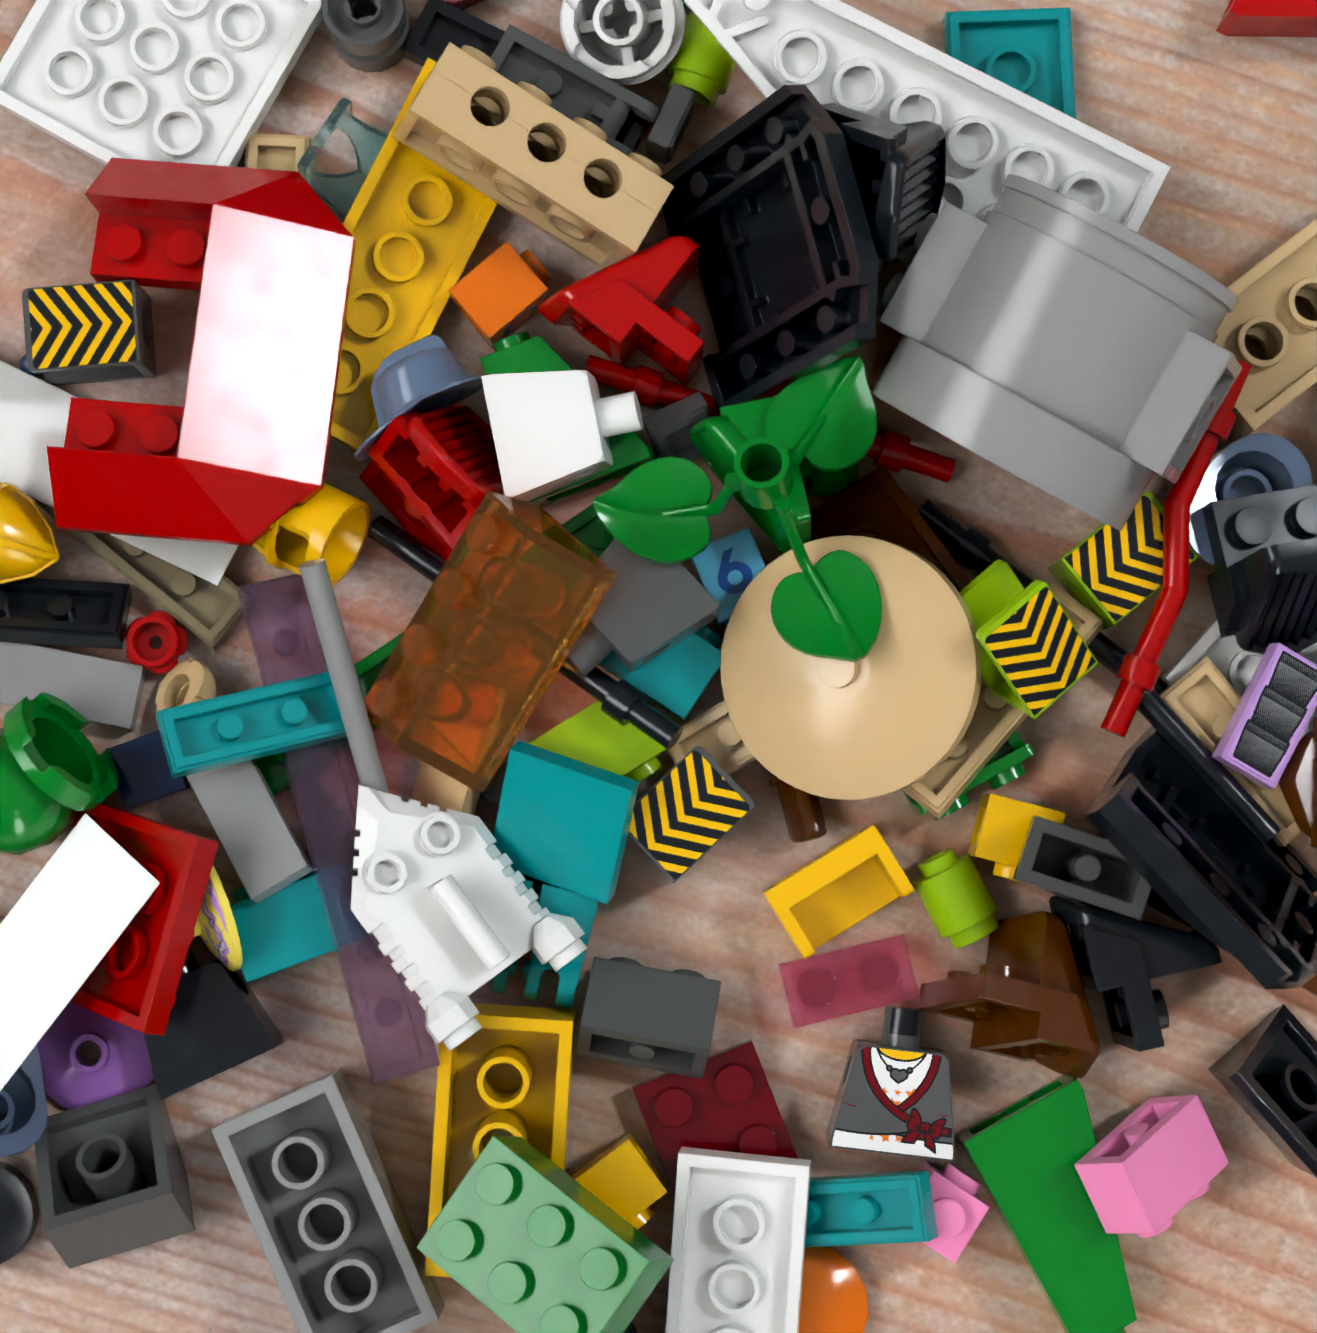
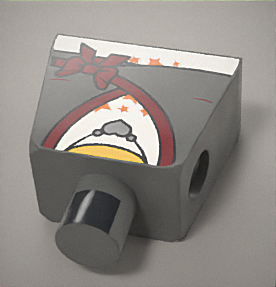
[826,1005,955,1161]

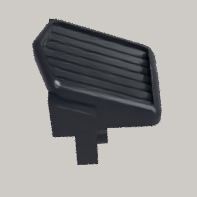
[821,103,946,272]
[1202,484,1317,655]
[1049,895,1222,1052]

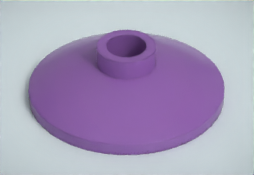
[37,1002,154,1110]

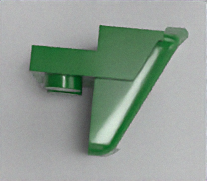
[689,396,858,553]

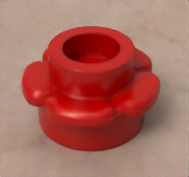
[125,611,188,674]

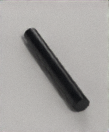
[1137,689,1281,846]

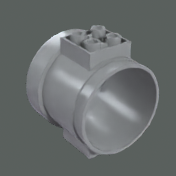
[872,174,1242,531]

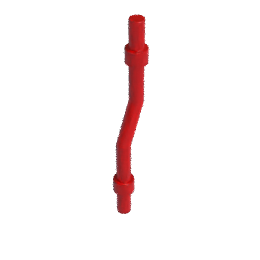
[584,354,956,483]
[1100,358,1252,738]

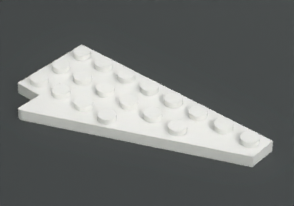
[683,0,1171,268]

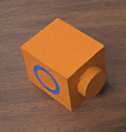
[448,241,551,350]

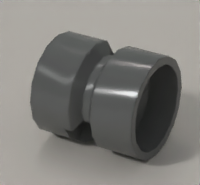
[321,0,412,73]

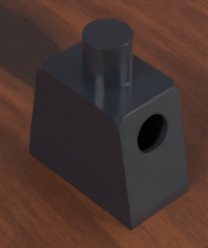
[143,946,284,1100]

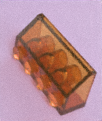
[364,490,617,792]

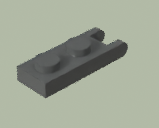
[491,24,660,155]

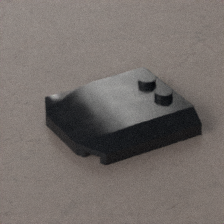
[661,85,879,416]
[1086,726,1317,989]

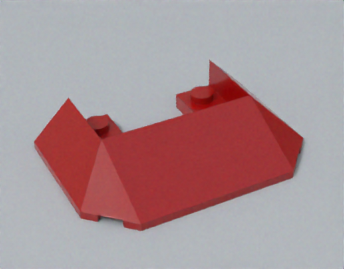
[46,158,356,546]

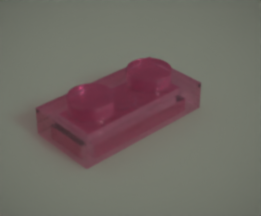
[778,933,919,1028]

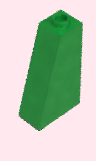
[956,1075,1137,1333]

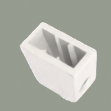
[481,370,643,504]

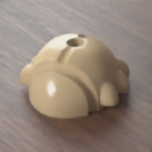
[155,656,216,713]

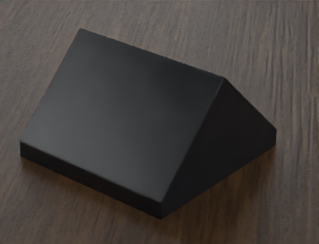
[1208,1004,1317,1178]

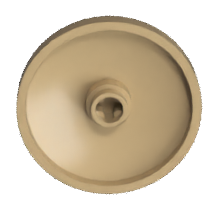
[720,535,982,800]

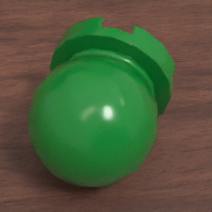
[0,692,118,855]

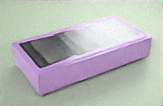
[1212,643,1317,789]

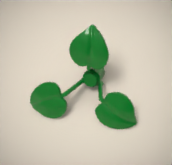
[593,356,882,662]

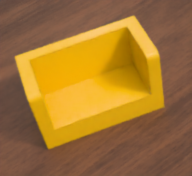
[762,825,915,959]

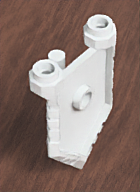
[350,785,587,1051]

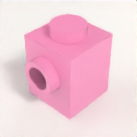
[920,1161,990,1263]

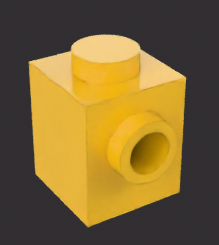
[967,793,1066,883]
[571,1132,668,1230]

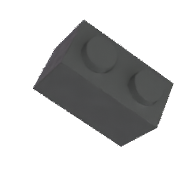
[575,957,721,1079]

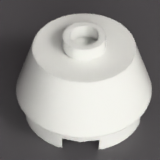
[560,0,685,86]

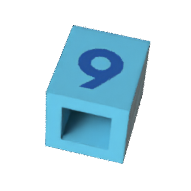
[689,527,765,628]

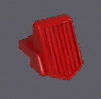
[538,236,704,385]
[359,403,508,565]

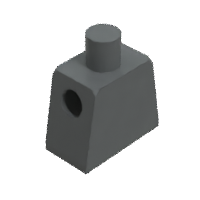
[558,539,721,677]

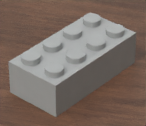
[211,1068,445,1333]

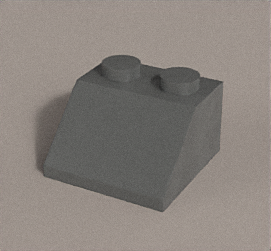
[35,1084,195,1269]

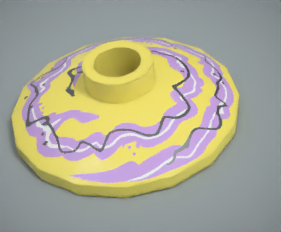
[194,865,243,972]

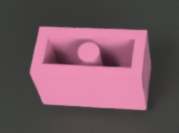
[1074,1095,1229,1238]

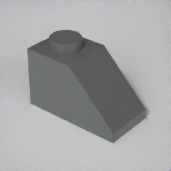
[1013,816,1152,920]

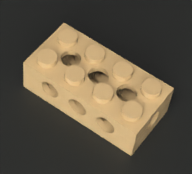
[392,42,674,269]
[1214,218,1317,441]

